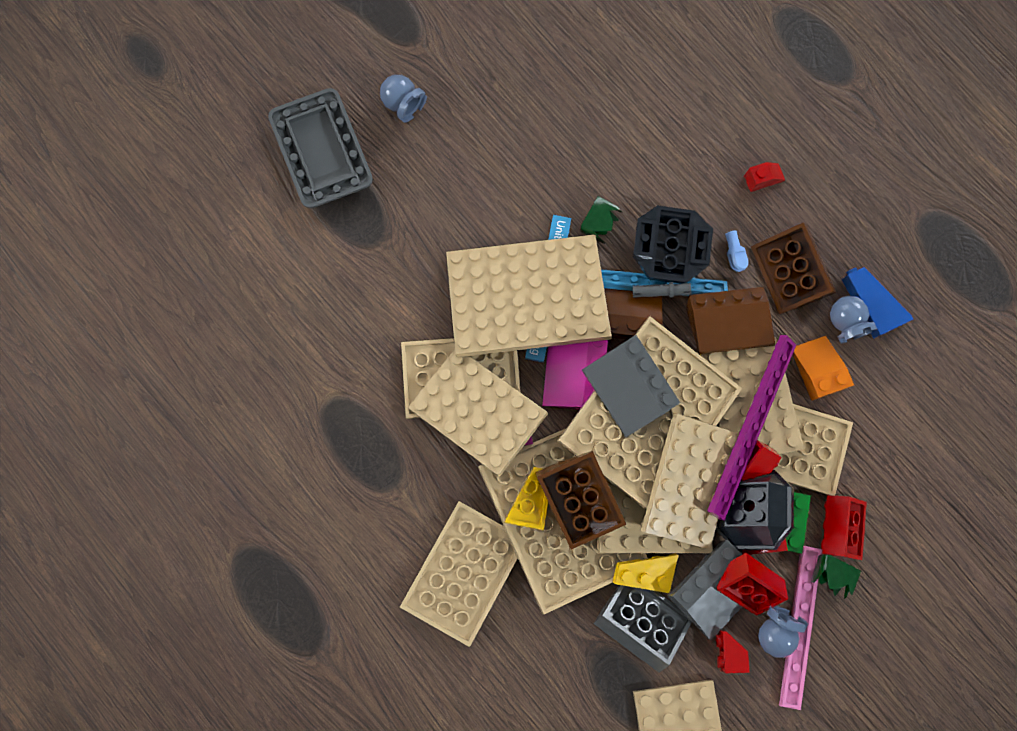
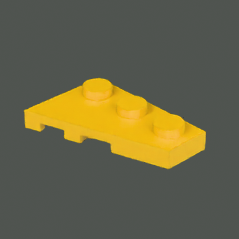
[503,467,548,530]
[612,553,679,593]

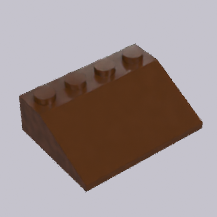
[751,222,836,314]
[686,287,775,354]
[604,288,662,340]
[536,451,627,550]

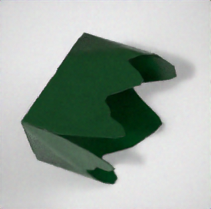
[580,196,623,244]
[811,555,861,599]

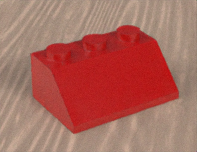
[821,495,867,560]
[717,553,788,616]

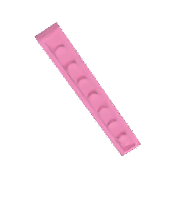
[779,546,822,710]

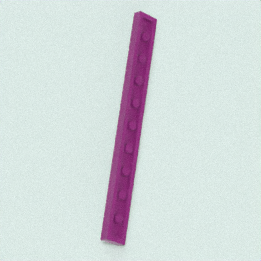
[707,335,796,520]

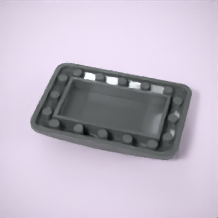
[268,88,373,208]

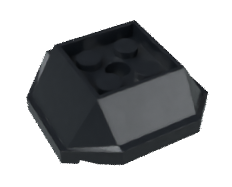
[633,205,713,284]
[715,470,794,550]

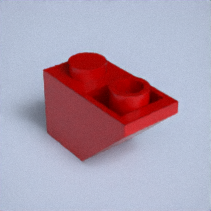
[716,630,750,673]

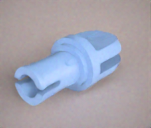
[725,231,748,272]

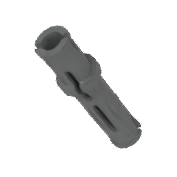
[633,282,691,298]

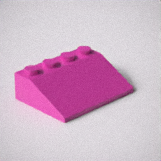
[542,340,608,410]

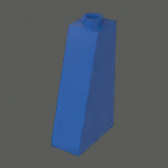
[841,267,913,339]

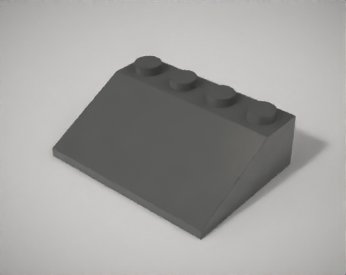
[582,335,681,437]
[667,540,742,641]
[593,585,692,672]

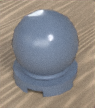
[380,75,427,123]
[830,296,877,344]
[758,605,808,658]

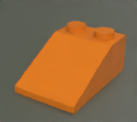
[793,336,854,401]

